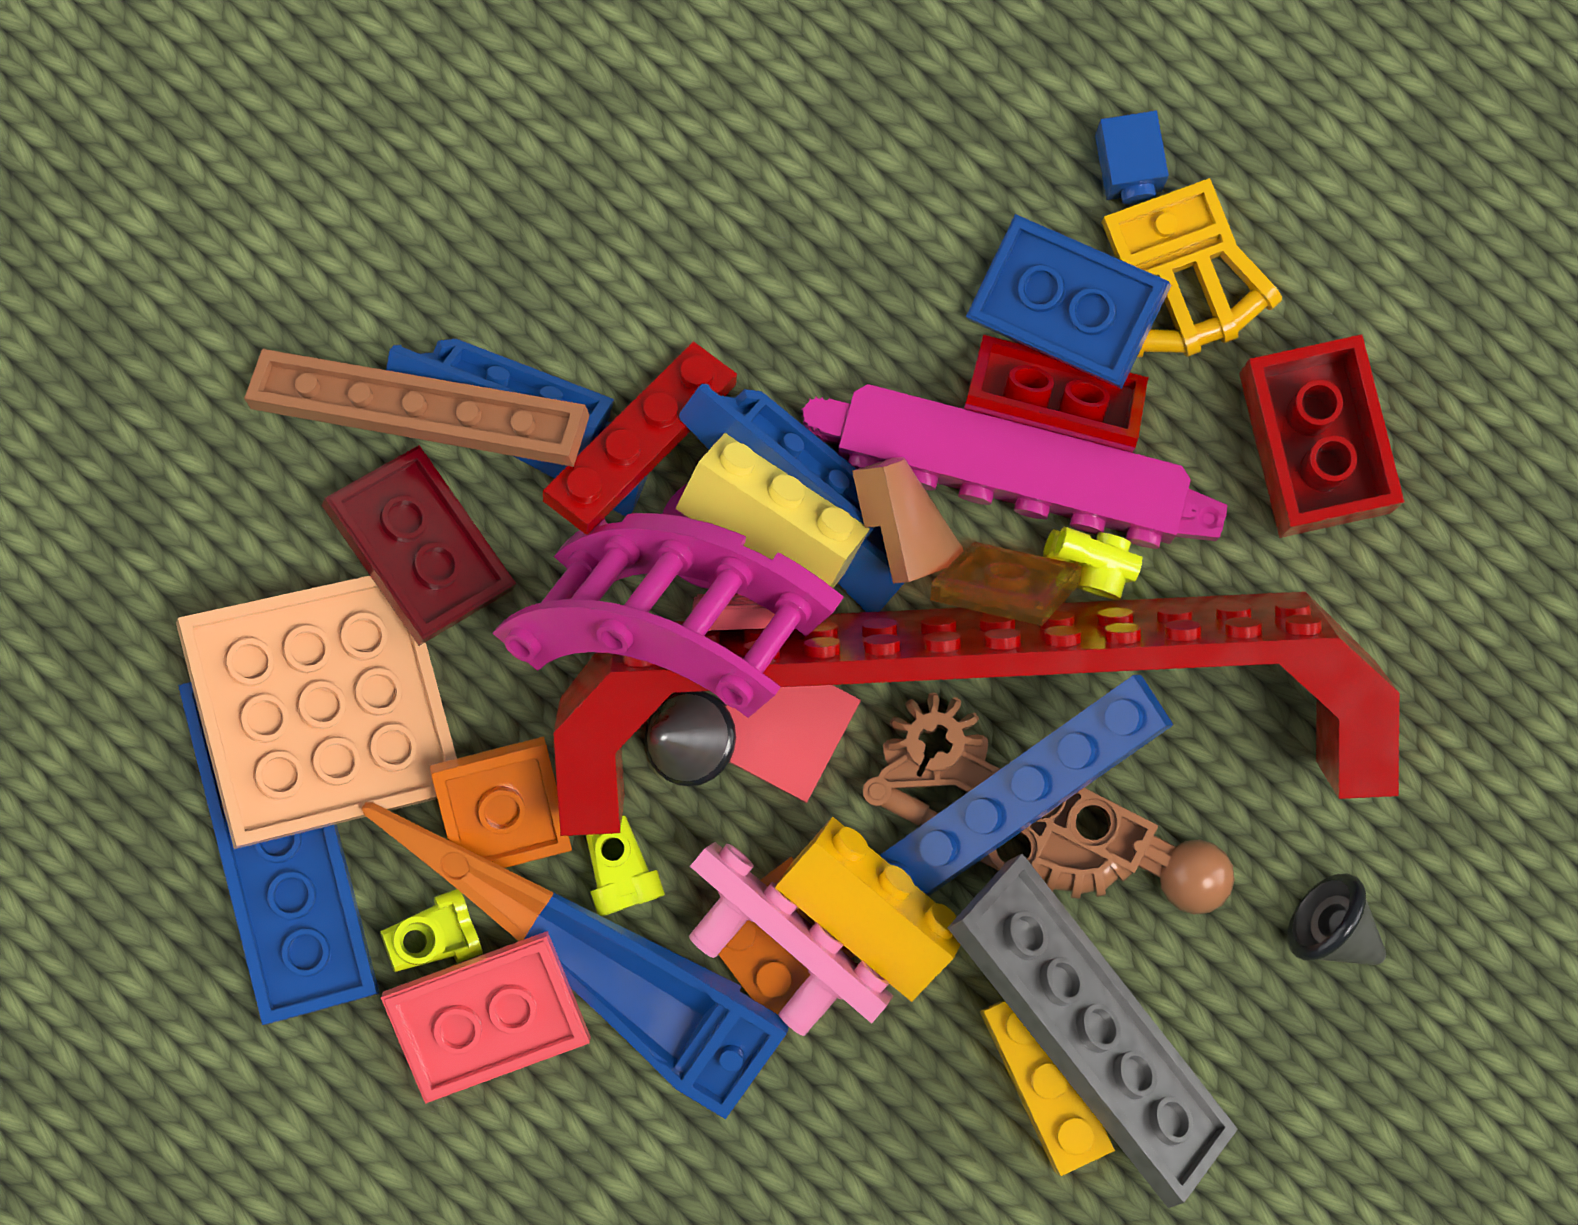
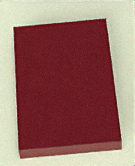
[321,445,516,646]

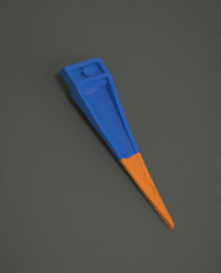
[362,802,789,1120]

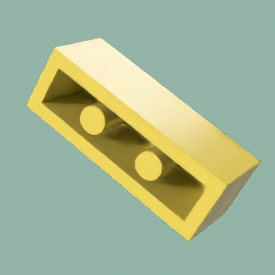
[675,433,870,588]

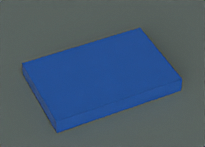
[966,214,1172,389]

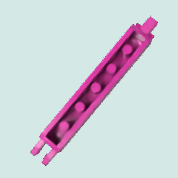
[801,384,1228,549]

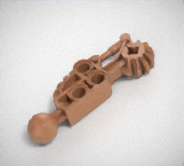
[863,693,1235,915]

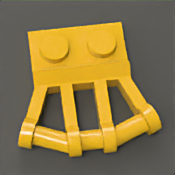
[1102,178,1282,357]

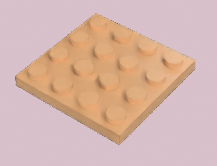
[176,576,457,849]

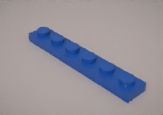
[880,675,1174,896]

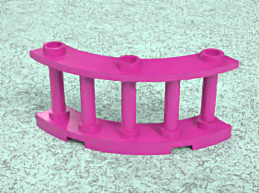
[492,513,844,718]

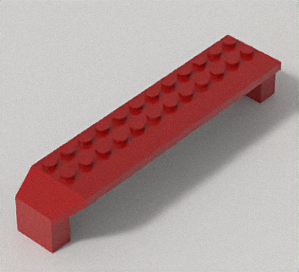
[553,591,1400,836]

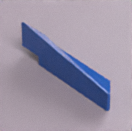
[386,339,649,516]
[679,384,904,612]

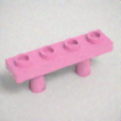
[689,842,894,1036]

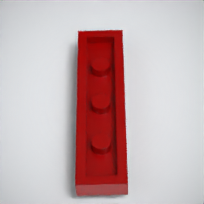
[543,341,737,535]

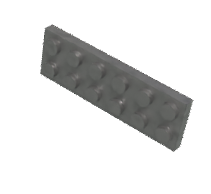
[947,853,1238,1208]

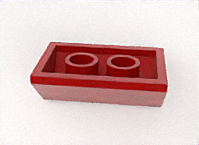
[964,334,1149,453]

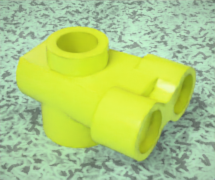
[1043,527,1143,600]
[586,816,665,916]
[380,889,483,972]

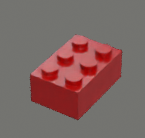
[1239,334,1405,538]

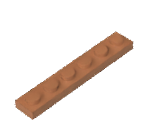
[244,349,590,467]

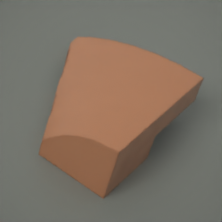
[852,457,965,583]

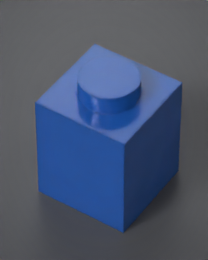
[1095,110,1169,205]

